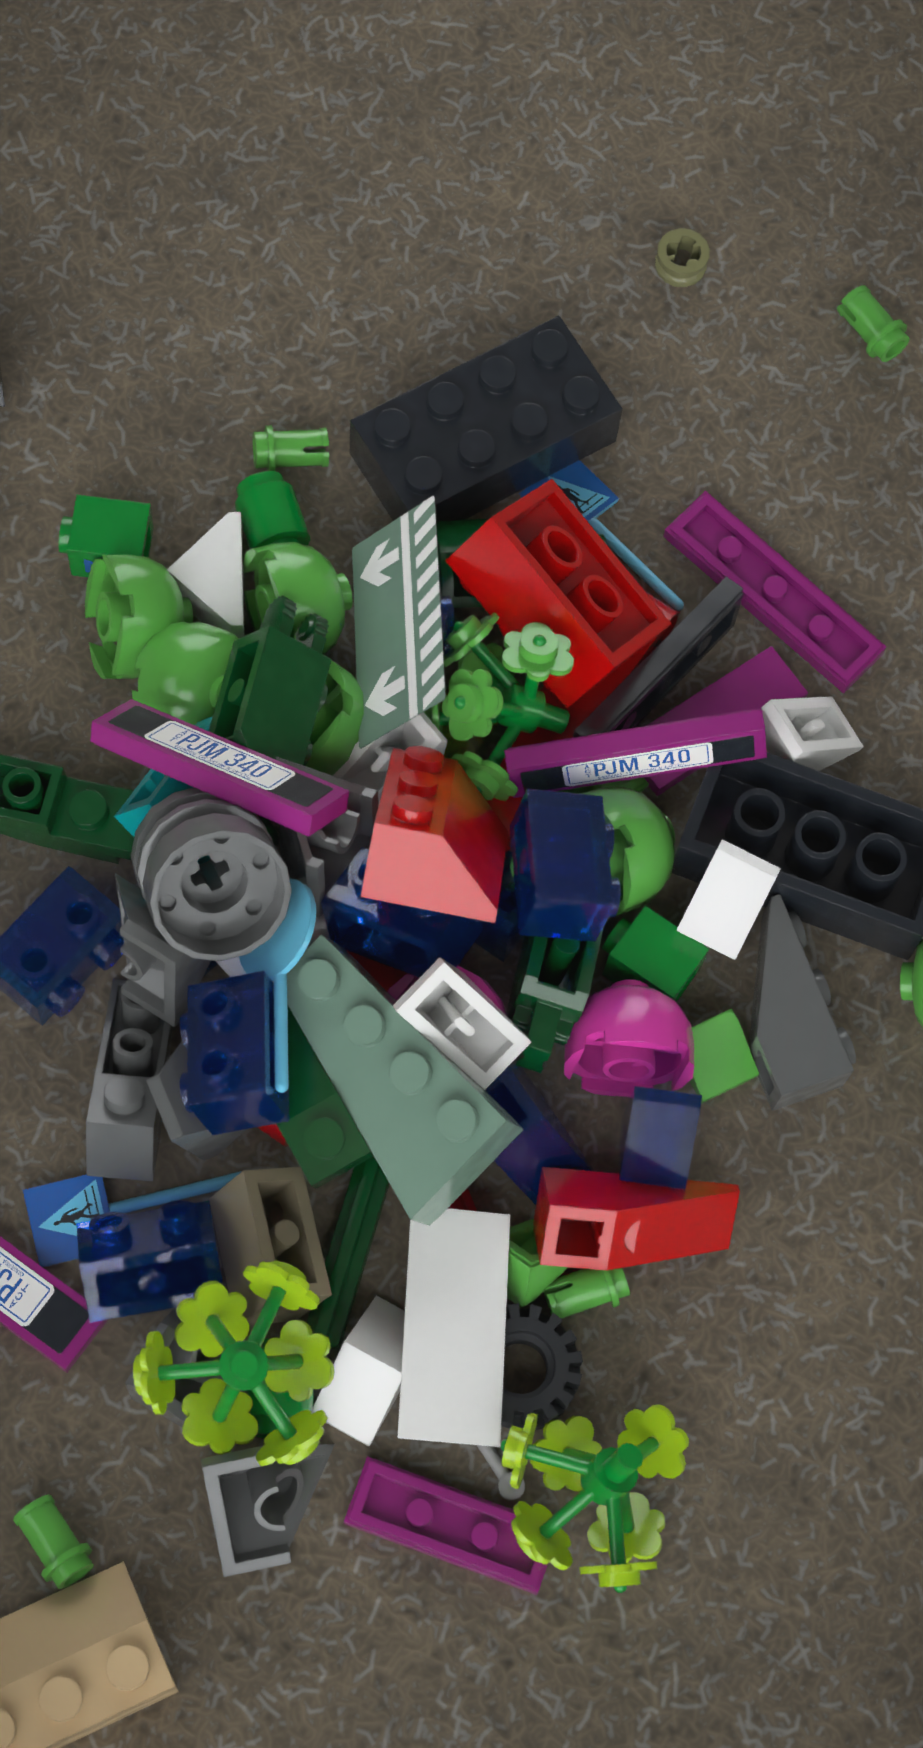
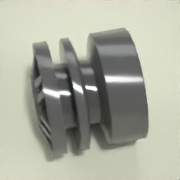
[131,787,292,961]

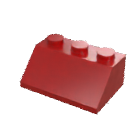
[445,479,672,708]
[361,746,509,923]

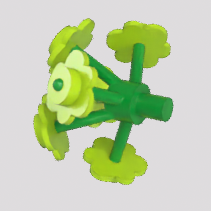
[133,1261,335,1466]
[500,1404,689,1593]

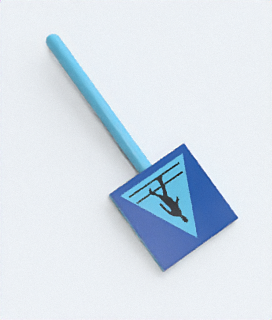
[518,460,684,611]
[23,1171,242,1267]

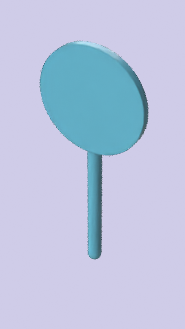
[239,879,316,1093]

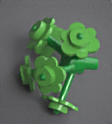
[424,612,574,801]

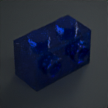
[510,789,621,942]
[321,847,483,978]
[0,866,124,1026]
[180,971,290,1135]
[76,1200,223,1323]

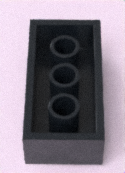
[349,315,623,521]
[672,752,923,960]

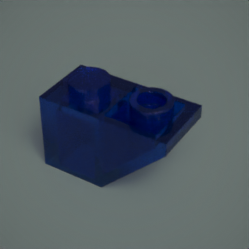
[485,1064,595,1205]

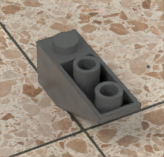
[749,894,856,1111]
[86,979,173,1181]

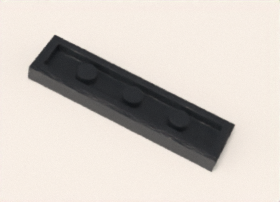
[573,577,744,738]

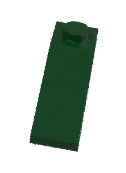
[217,983,374,1189]

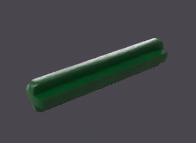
[307,1157,390,1349]

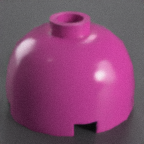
[564,980,694,1098]

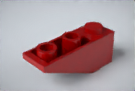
[533,1167,740,1271]

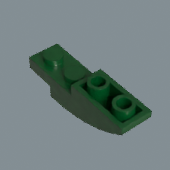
[0,754,134,864]

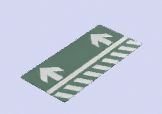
[352,496,446,749]

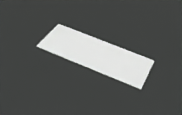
[398,1208,510,1447]

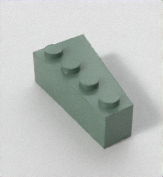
[286,934,524,1226]

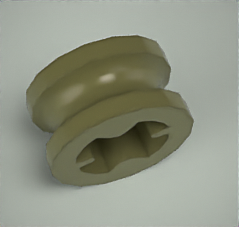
[655,228,710,287]

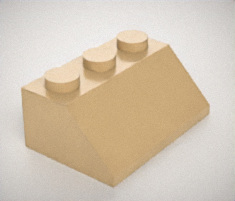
[0,1561,179,1748]

